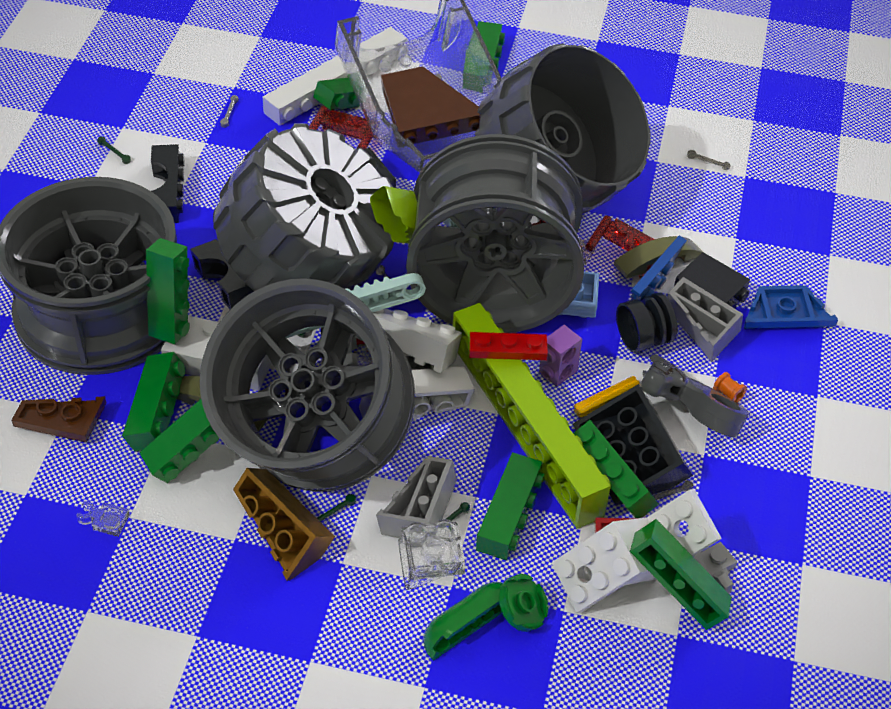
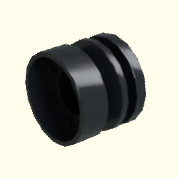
[616,293,678,353]

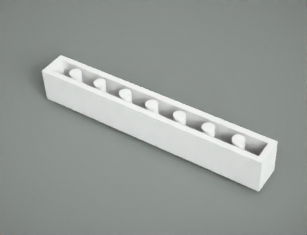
[262,27,407,126]

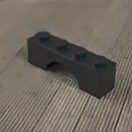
[151,144,185,223]
[190,239,254,310]

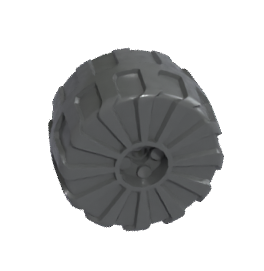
[475,43,651,219]
[213,123,394,291]

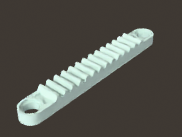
[285,273,426,338]

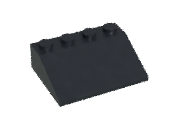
[573,384,693,506]

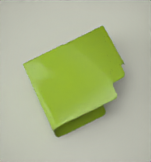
[370,186,418,244]

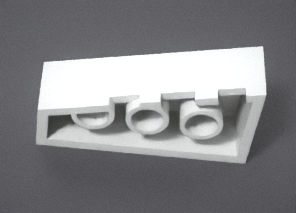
[355,309,462,373]
[359,367,474,419]

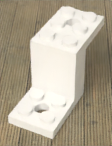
[551,489,722,613]

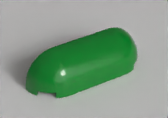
[424,582,503,661]

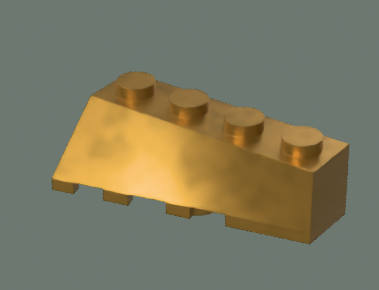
[233,468,335,581]

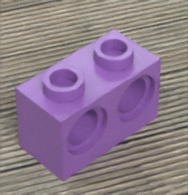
[539,325,582,386]

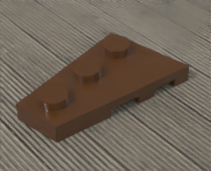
[11,396,107,442]

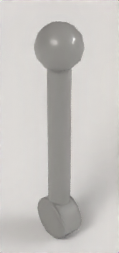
[220,95,239,128]

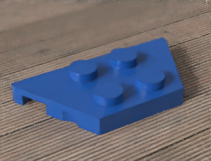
[630,235,687,300]
[744,285,838,329]

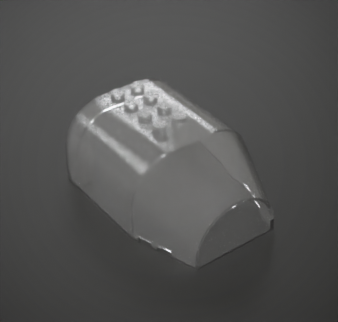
[335,0,502,173]

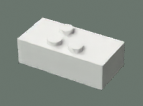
[161,315,272,391]

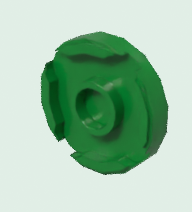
[499,573,548,632]

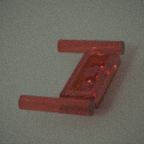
[309,106,381,149]
[585,215,654,279]

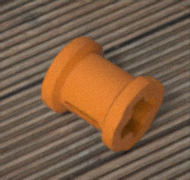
[713,372,747,403]

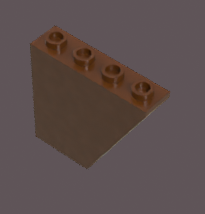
[381,66,481,147]

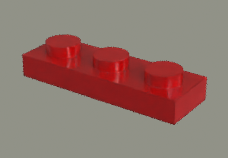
[469,332,548,360]

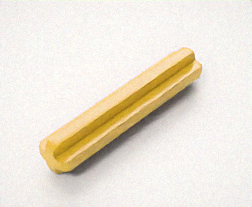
[573,376,640,418]

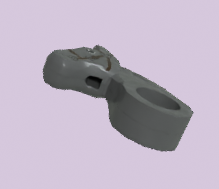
[641,354,749,437]

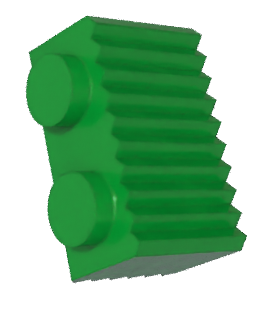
[313,78,365,111]

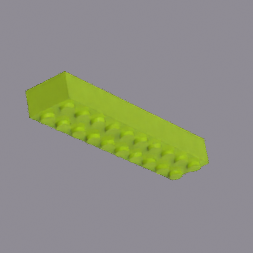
[453,303,611,529]

